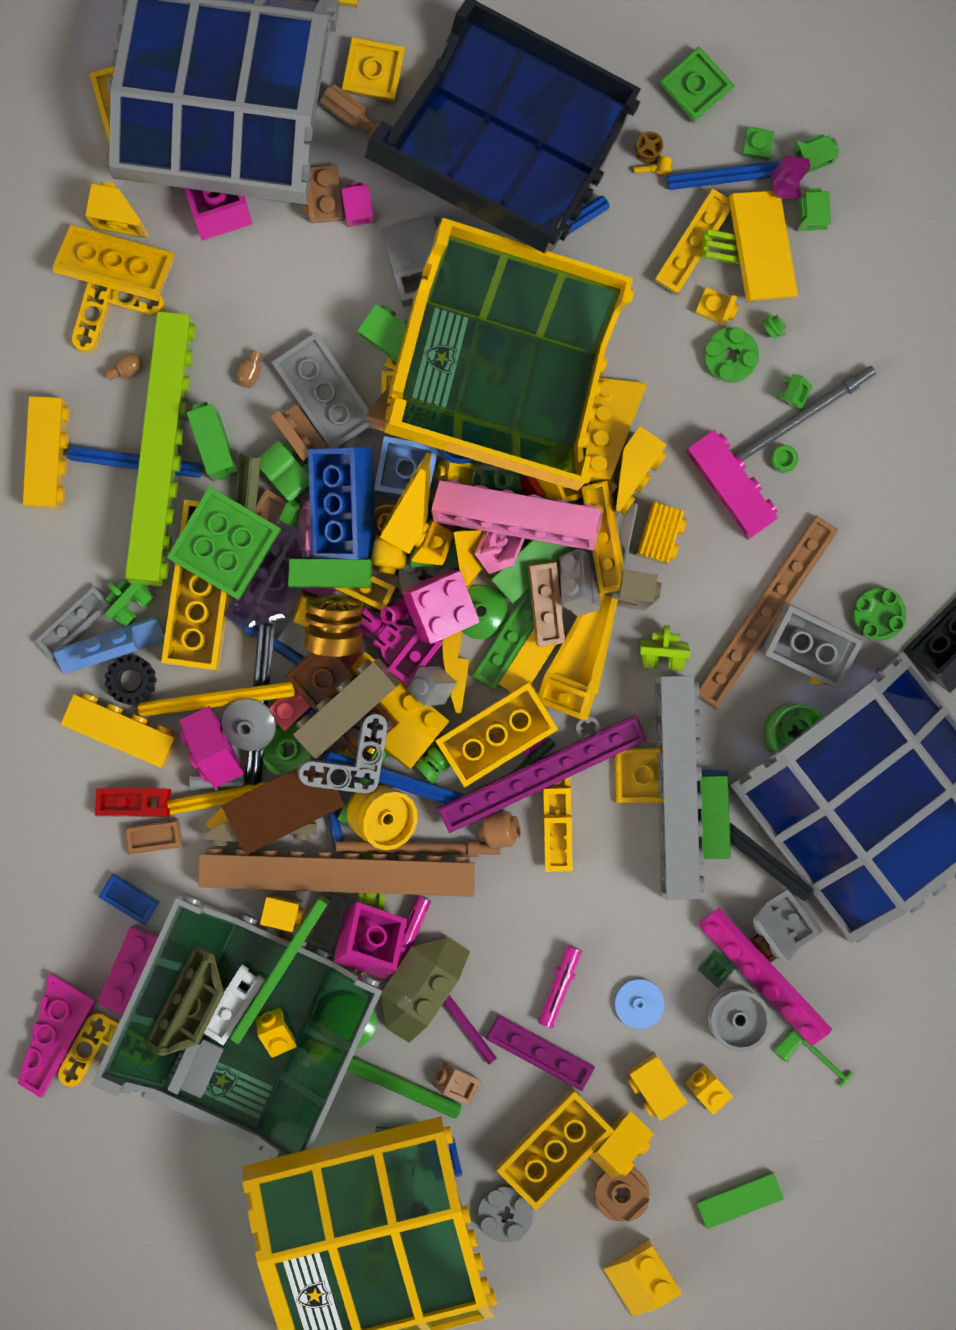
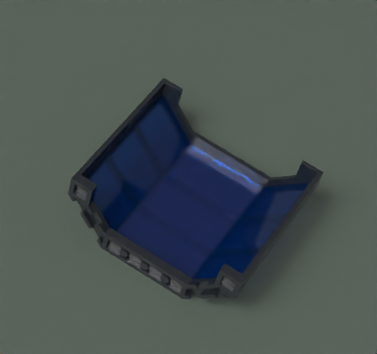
[365,0,641,254]

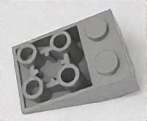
[381,215,455,307]

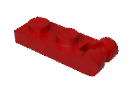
[95,788,172,817]

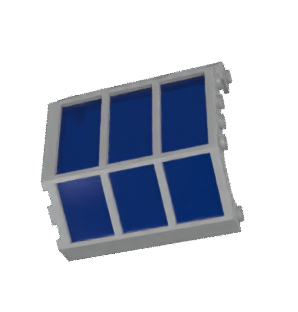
[106,0,339,205]
[729,652,956,943]

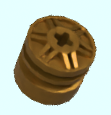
[304,594,364,657]

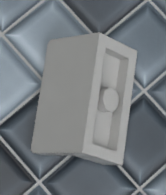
[168,1038,224,1098]

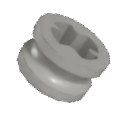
[575,716,601,739]

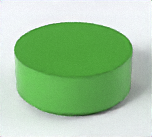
[770,445,798,473]

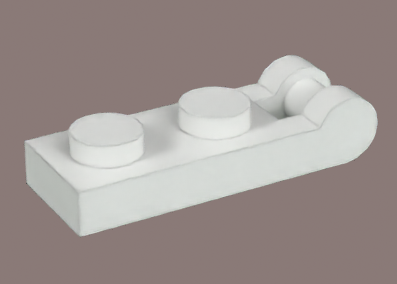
[204,964,265,1045]

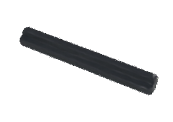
[730,823,814,901]

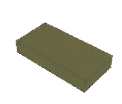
[235,453,261,512]

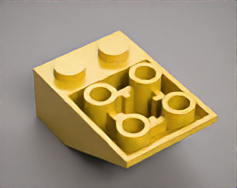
[614,426,667,517]

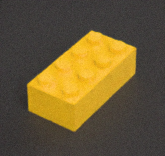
[496,1087,614,1210]

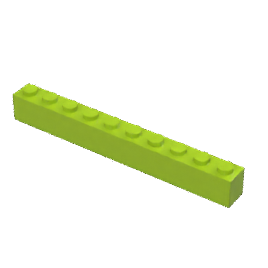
[125,311,197,586]

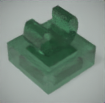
[697,949,736,988]

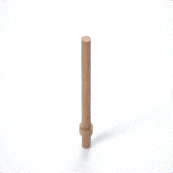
[336,841,501,857]

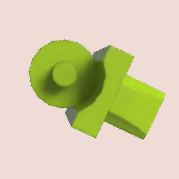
[639,625,690,671]

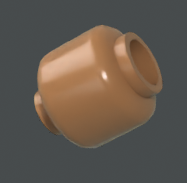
[479,811,521,849]

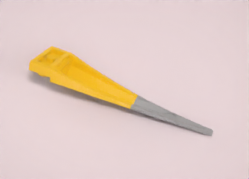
[538,503,638,720]

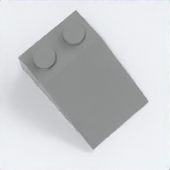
[761,601,864,690]

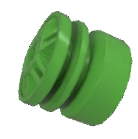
[763,704,829,762]

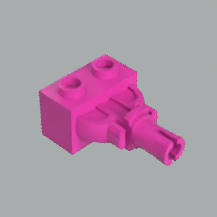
[361,607,443,686]

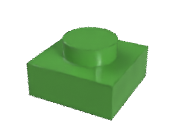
[742,127,774,160]

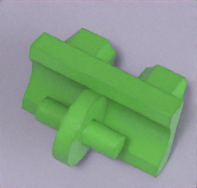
[105,579,155,626]

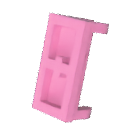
[474,531,525,574]

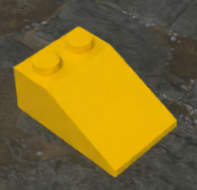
[380,452,431,553]

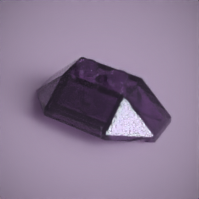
[224,518,309,628]

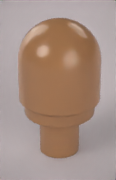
[236,350,263,388]
[105,353,142,381]

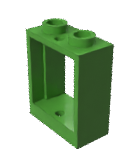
[187,402,238,482]

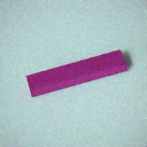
[485,1014,595,1091]

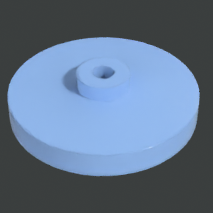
[615,979,664,1029]

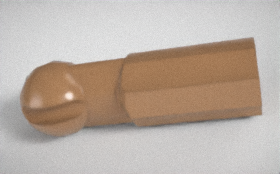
[320,84,392,140]

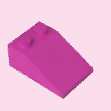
[180,146,253,241]

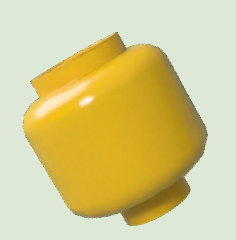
[371,538,408,575]

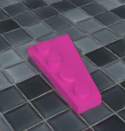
[17,973,98,1098]

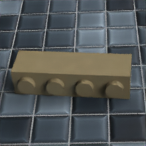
[293,658,401,759]

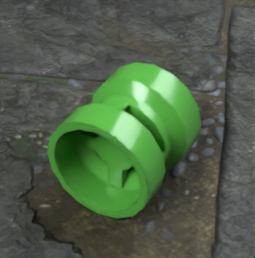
[414,745,451,783]

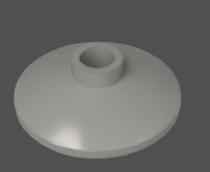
[222,698,276,751]

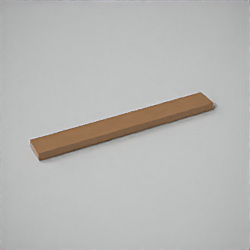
[699,515,839,709]

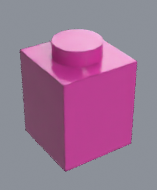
[341,182,375,227]

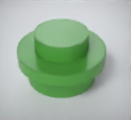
[762,313,787,339]

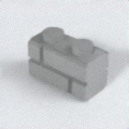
[559,549,601,616]

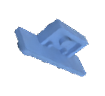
[54,616,165,674]

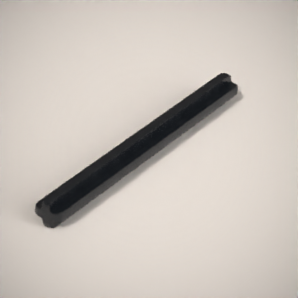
[245,623,275,785]

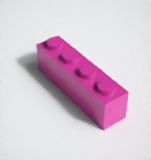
[686,429,778,540]

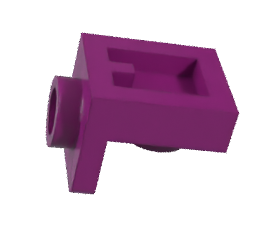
[771,156,811,199]

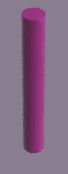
[443,994,497,1065]

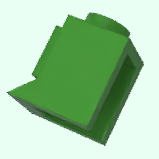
[793,134,839,174]
[797,188,831,231]

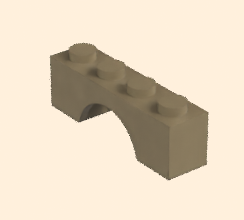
[617,569,662,611]

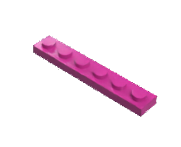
[698,907,832,1047]

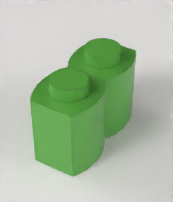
[259,440,309,502]

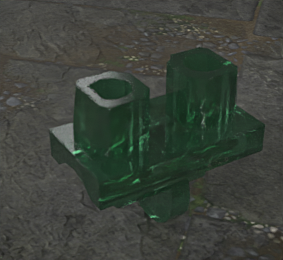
[472,464,522,493]

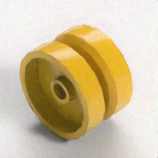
[347,783,418,850]

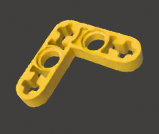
[72,282,165,353]
[58,1012,158,1087]

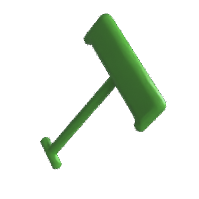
[774,1027,853,1087]

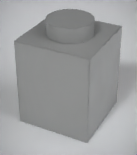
[407,666,457,706]

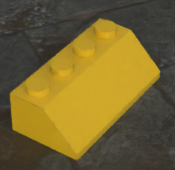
[352,652,450,770]
[435,680,558,787]

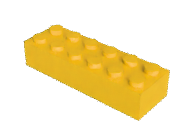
[161,500,230,671]

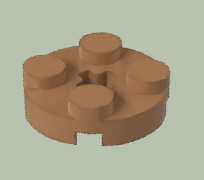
[594,1168,650,1222]

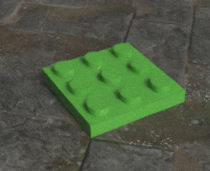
[167,487,282,600]

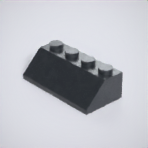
[903,598,956,693]

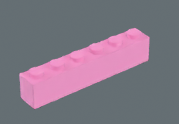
[432,480,602,551]

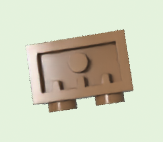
[303,165,343,224]
[271,405,328,464]

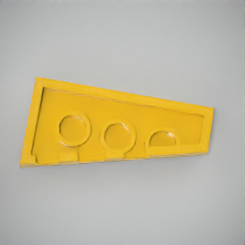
[585,378,647,482]

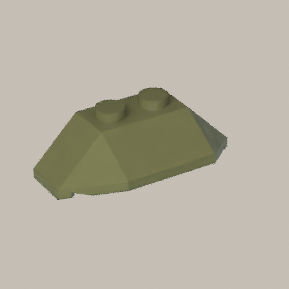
[380,936,470,1043]
[144,944,224,1056]

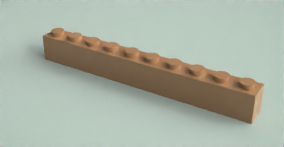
[198,848,476,897]

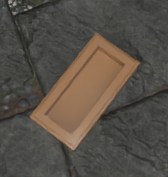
[124,820,183,855]

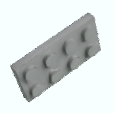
[271,332,372,448]

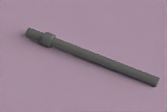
[735,365,876,461]

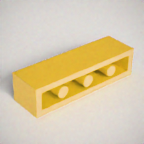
[23,396,70,510]
[60,692,178,768]

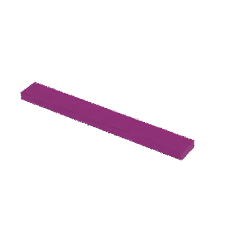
[437,714,647,833]

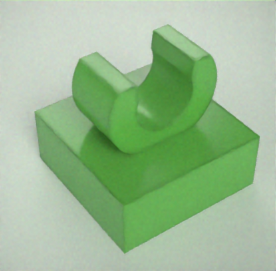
[776,374,812,410]

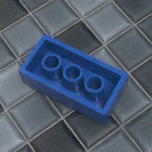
[308,447,375,559]

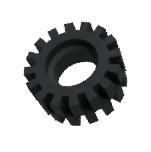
[105,655,157,705]

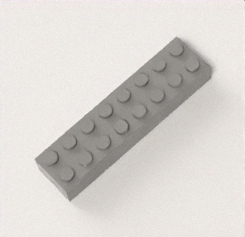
[655,676,705,900]

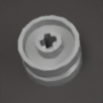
[707,987,772,1052]

